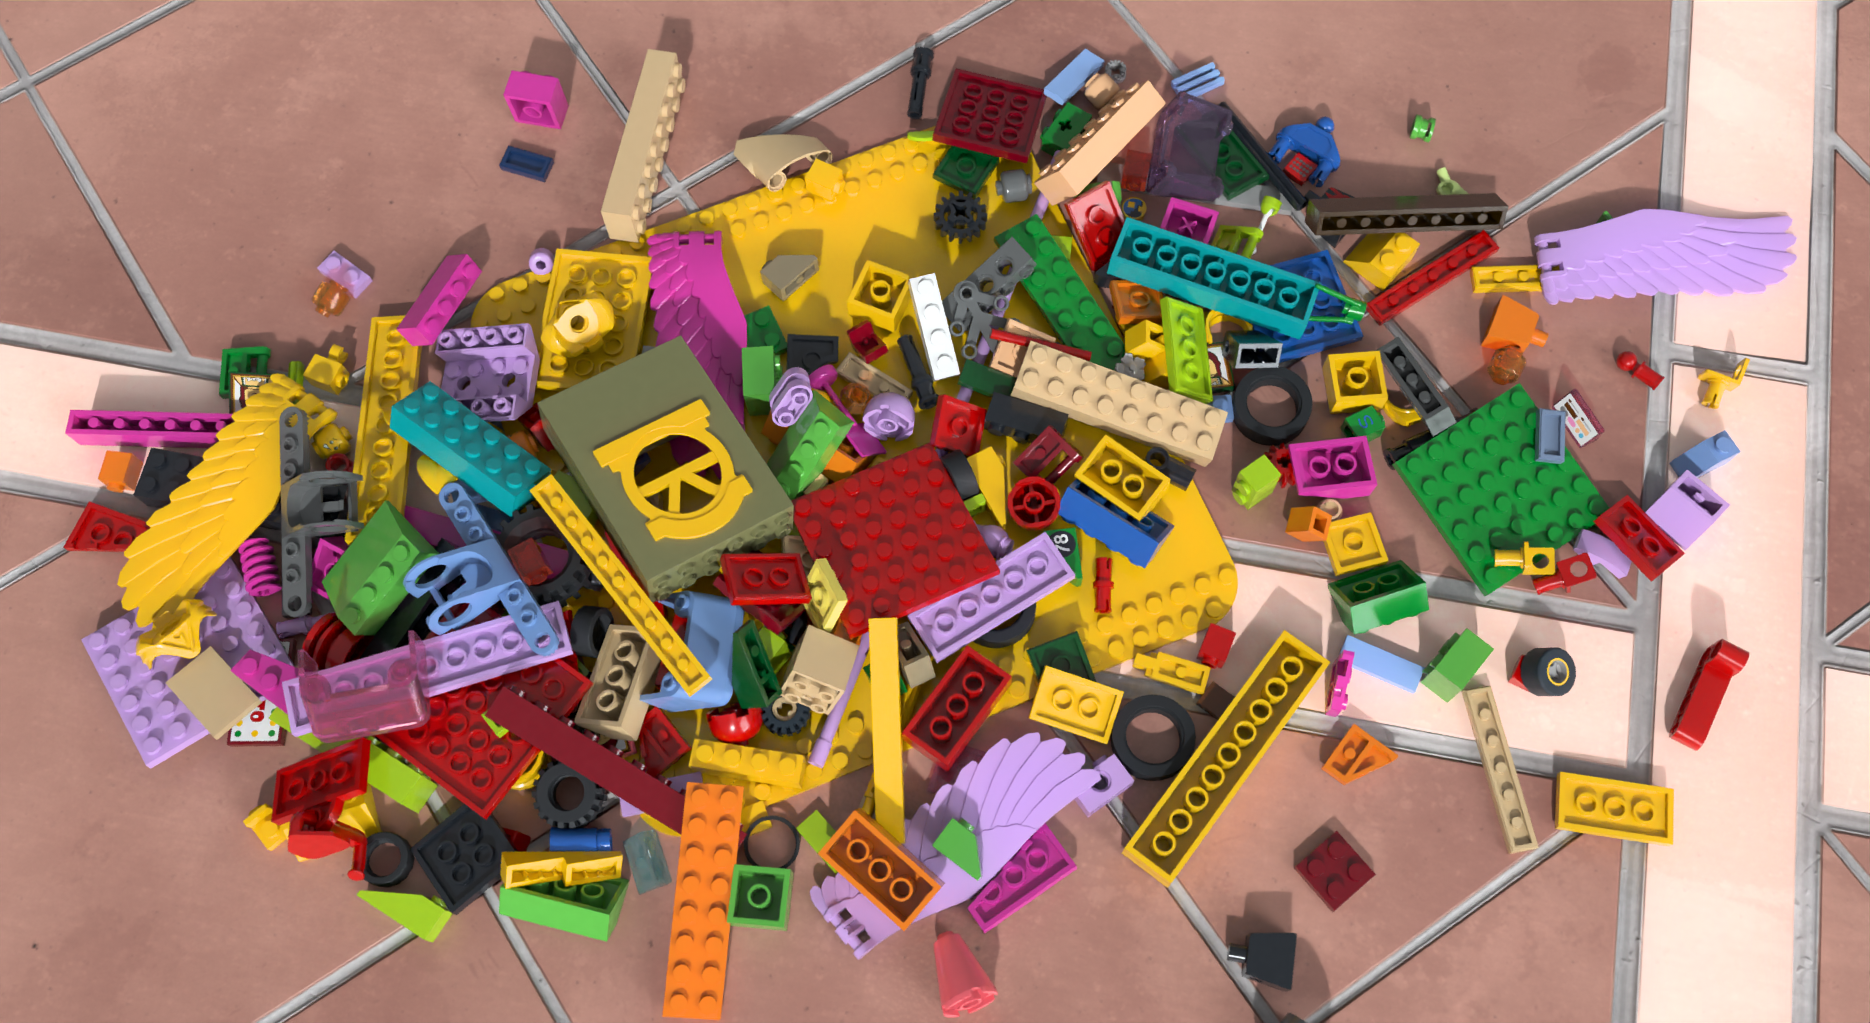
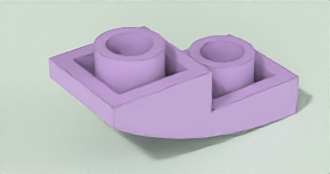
[1573,529,1632,579]

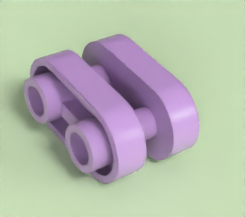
[769,367,813,427]

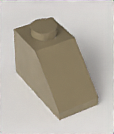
[760,255,819,302]
[898,621,936,689]

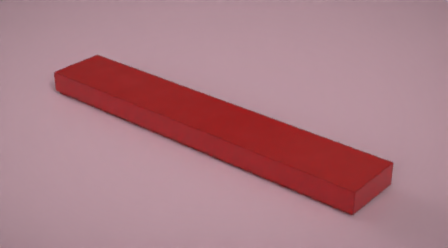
[1366,230,1500,326]

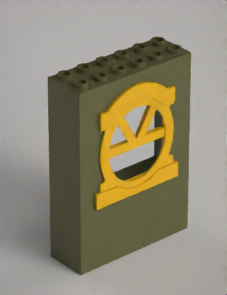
[538,335,794,603]

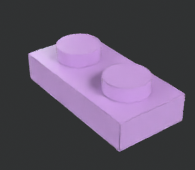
[317,251,373,298]

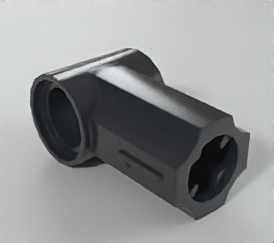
[1144,447,1196,491]

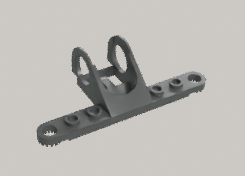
[279,407,364,617]

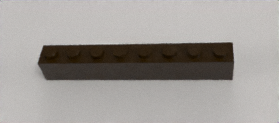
[1305,193,1509,236]

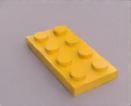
[1555,772,1674,846]

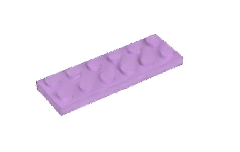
[908,532,1075,663]

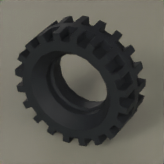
[494,504,593,608]

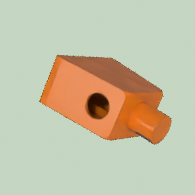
[1481,295,1549,355]

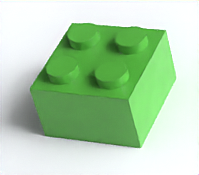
[742,346,783,416]
[1421,628,1494,703]
[727,864,794,931]

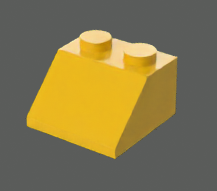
[1343,232,1420,291]

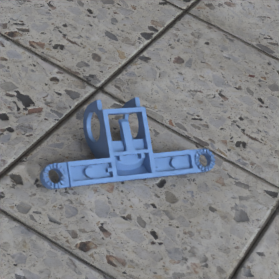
[403,483,560,656]

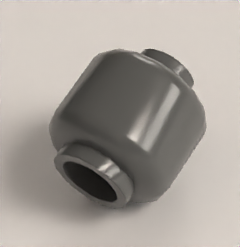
[995,169,1032,203]

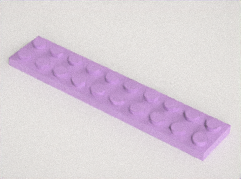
[282,601,573,737]

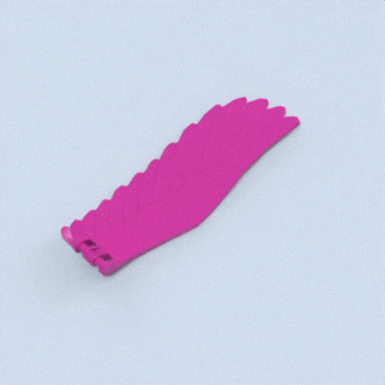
[647,231,747,480]

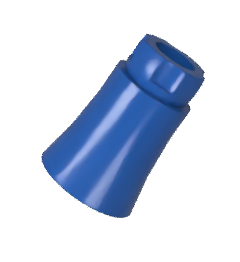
[550,827,613,852]

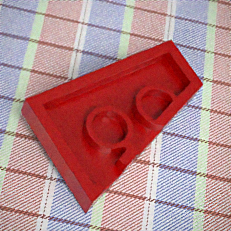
[63,501,150,552]

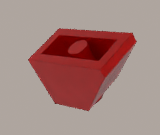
[517,402,556,452]

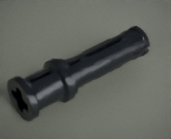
[907,47,934,119]
[897,335,939,410]

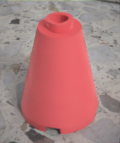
[933,931,998,1017]

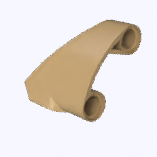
[734,134,833,191]

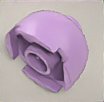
[862,392,915,441]

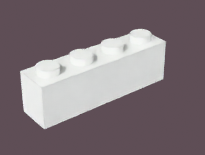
[908,273,960,382]

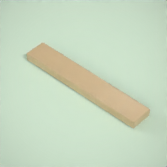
[1462,685,1539,854]

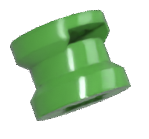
[1409,114,1436,143]

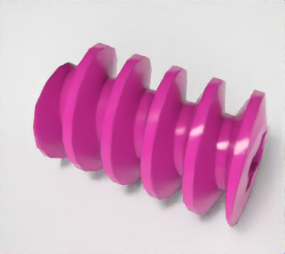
[238,538,282,597]

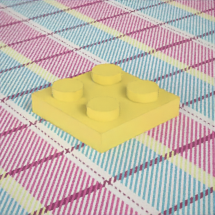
[803,558,848,633]

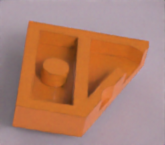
[1321,724,1399,785]

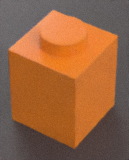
[98,450,143,493]
[1285,506,1332,542]

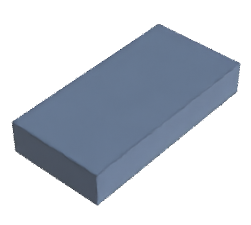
[1535,408,1566,464]

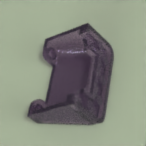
[1146,91,1233,201]

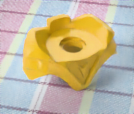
[541,292,615,358]
[136,599,217,670]

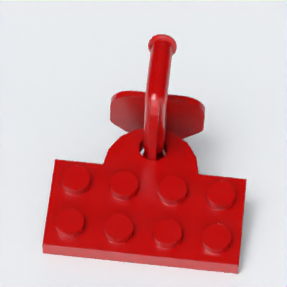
[271,737,371,881]

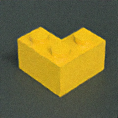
[1125,320,1169,390]

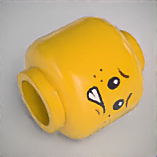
[311,423,353,460]

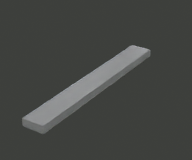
[1097,163,1292,216]

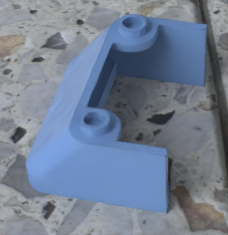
[640,591,744,712]

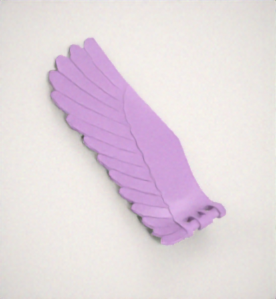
[1534,209,1797,305]
[810,732,1101,960]

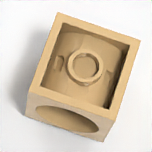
[780,625,859,715]

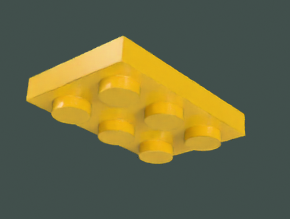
[1028,666,1124,744]

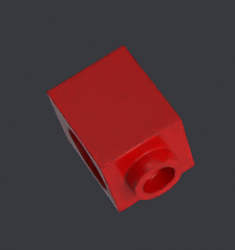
[1196,623,1236,669]

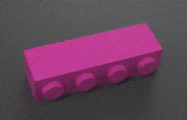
[396,254,482,346]

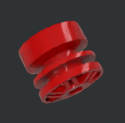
[301,613,375,671]

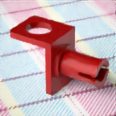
[1532,553,1597,595]

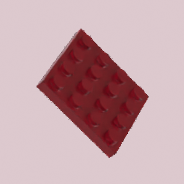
[932,68,1047,164]

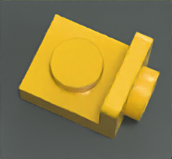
[243,803,287,851]

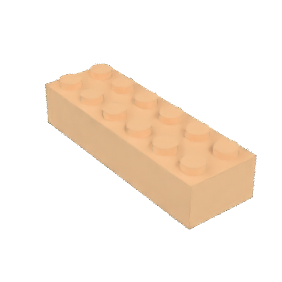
[1034,80,1166,206]

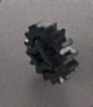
[934,191,987,244]

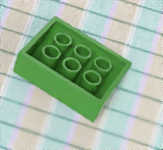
[322,500,439,635]

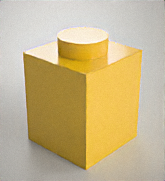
[805,159,845,202]

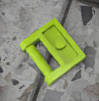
[1211,225,1263,259]

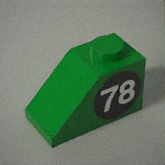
[1043,528,1083,587]

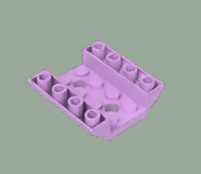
[435,323,540,422]

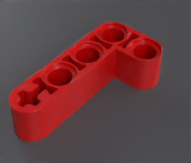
[1669,639,1750,751]

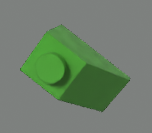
[932,817,983,881]

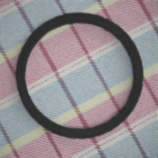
[744,816,800,869]

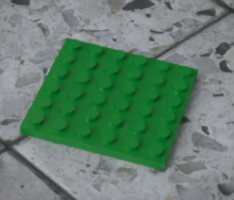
[1392,383,1609,597]

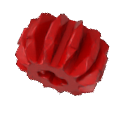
[1263,443,1296,488]

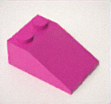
[1288,436,1378,499]

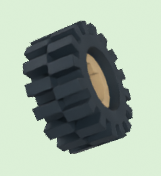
[761,696,811,737]

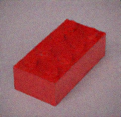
[902,645,1012,772]

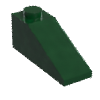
[732,619,782,709]

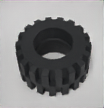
[531,761,608,828]

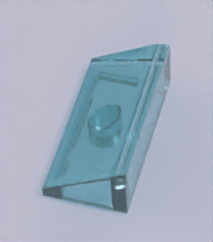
[623,830,672,894]

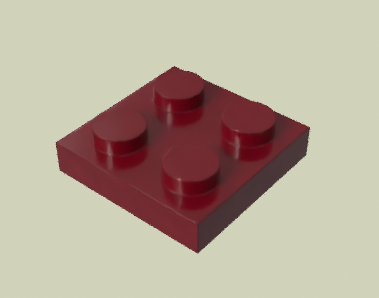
[1294,831,1376,912]

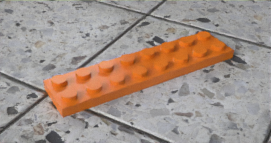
[662,782,744,1020]

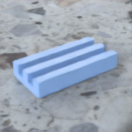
[1171,62,1225,103]

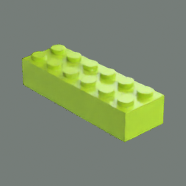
[269,707,438,814]

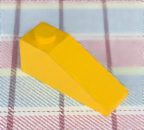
[967,446,1006,530]

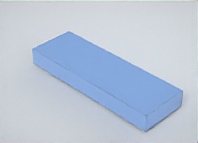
[1043,48,1105,106]
[1338,635,1425,694]

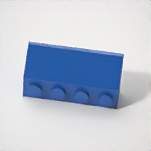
[1059,479,1175,568]

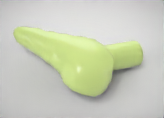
[1436,168,1468,195]

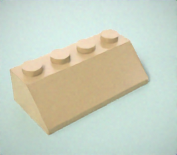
[574,624,661,741]

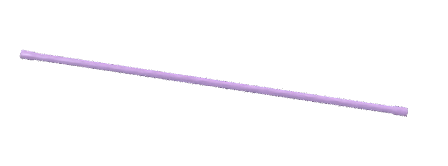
[808,150,1060,768]

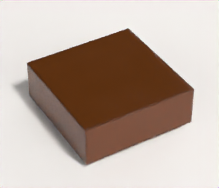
[1196,681,1235,720]

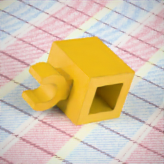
[303,344,350,395]

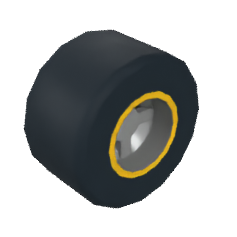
[1520,647,1576,696]

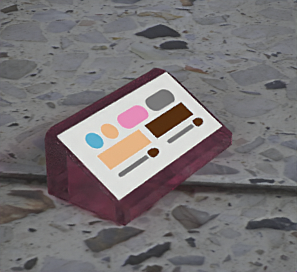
[1552,388,1605,448]

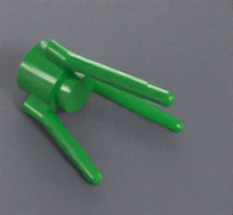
[1309,283,1367,325]

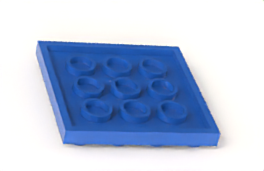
[1251,250,1364,363]

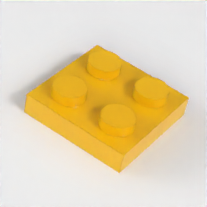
[1323,512,1389,576]

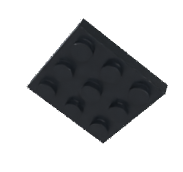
[410,804,518,915]

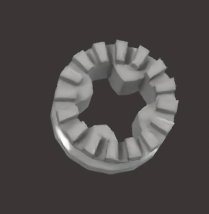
[1105,60,1126,84]

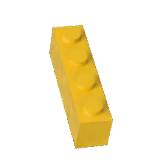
[689,739,807,789]

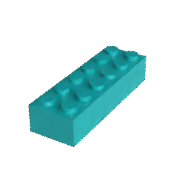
[390,381,551,517]

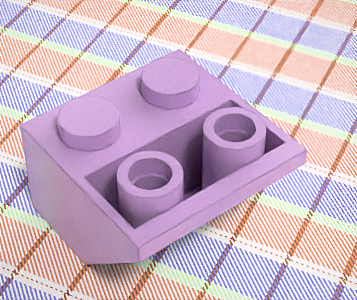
[1645,470,1730,551]

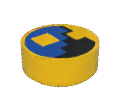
[1121,197,1147,221]

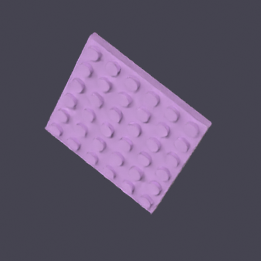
[81,556,295,769]

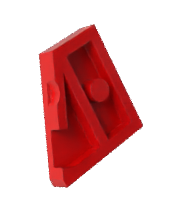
[638,707,692,778]

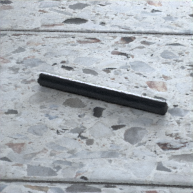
[1215,102,1307,211]

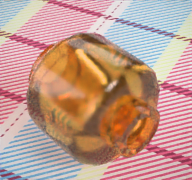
[311,279,351,318]
[1487,346,1526,385]

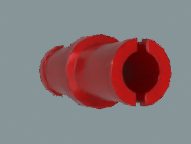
[1093,557,1114,613]

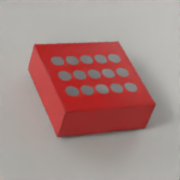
[1283,152,1317,186]

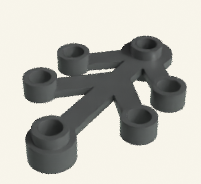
[948,281,1021,371]

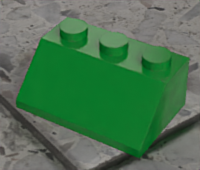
[1328,560,1429,635]

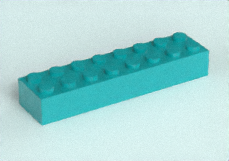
[1107,217,1321,340]

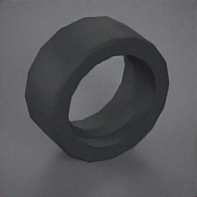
[940,449,979,501]
[570,605,614,658]
[364,831,415,888]

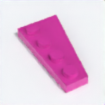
[968,823,1077,934]

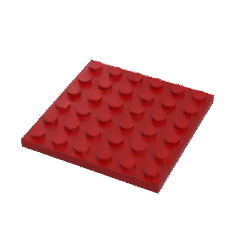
[791,442,1000,640]
[356,603,593,819]

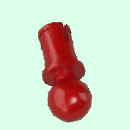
[1616,351,1665,390]

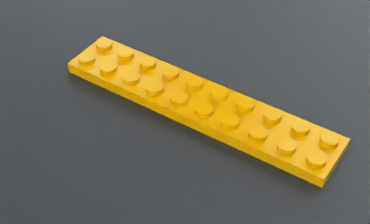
[345,315,422,545]

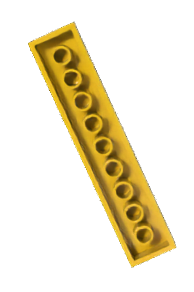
[1122,630,1330,888]

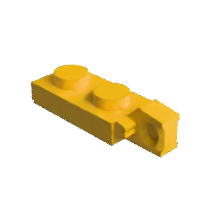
[1132,652,1211,695]

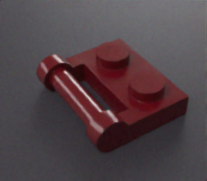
[1013,424,1084,485]

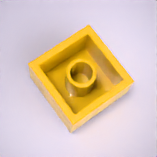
[847,260,914,333]
[1322,351,1388,414]

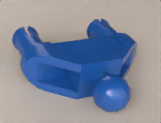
[1268,116,1340,187]

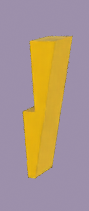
[500,851,623,889]

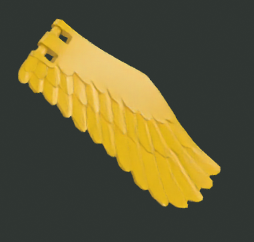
[117,373,338,629]

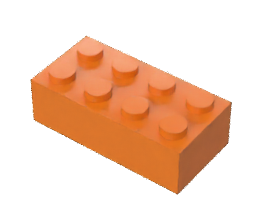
[818,808,945,931]

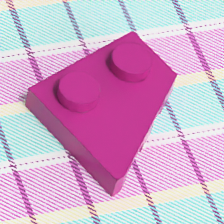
[1325,650,1355,717]

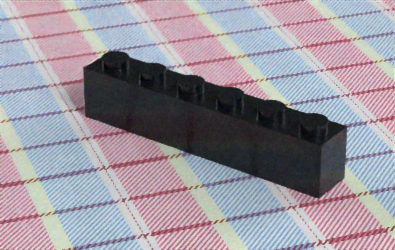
[359,538,465,659]

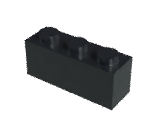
[984,392,1069,444]

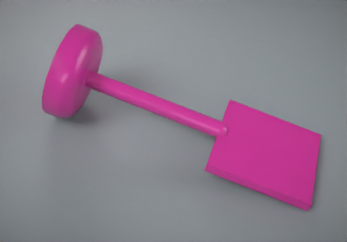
[809,365,887,457]

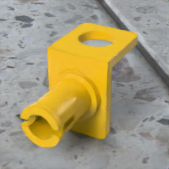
[1698,358,1750,409]
[1494,541,1555,575]

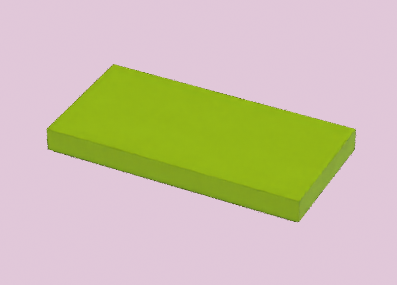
[1160,296,1213,404]

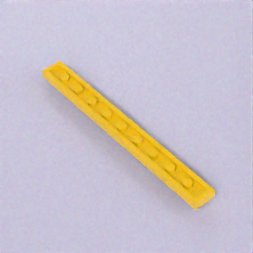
[529,474,712,697]

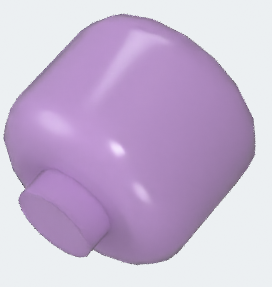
[529,248,554,275]

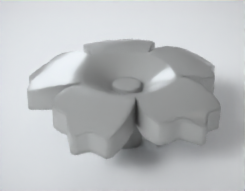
[1114,353,1146,380]

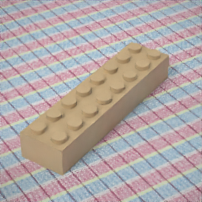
[601,49,685,243]
[1011,341,1228,467]

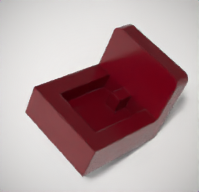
[847,319,889,364]

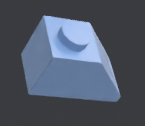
[1669,430,1741,478]

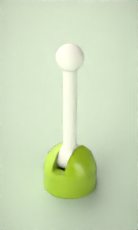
[1252,196,1282,255]

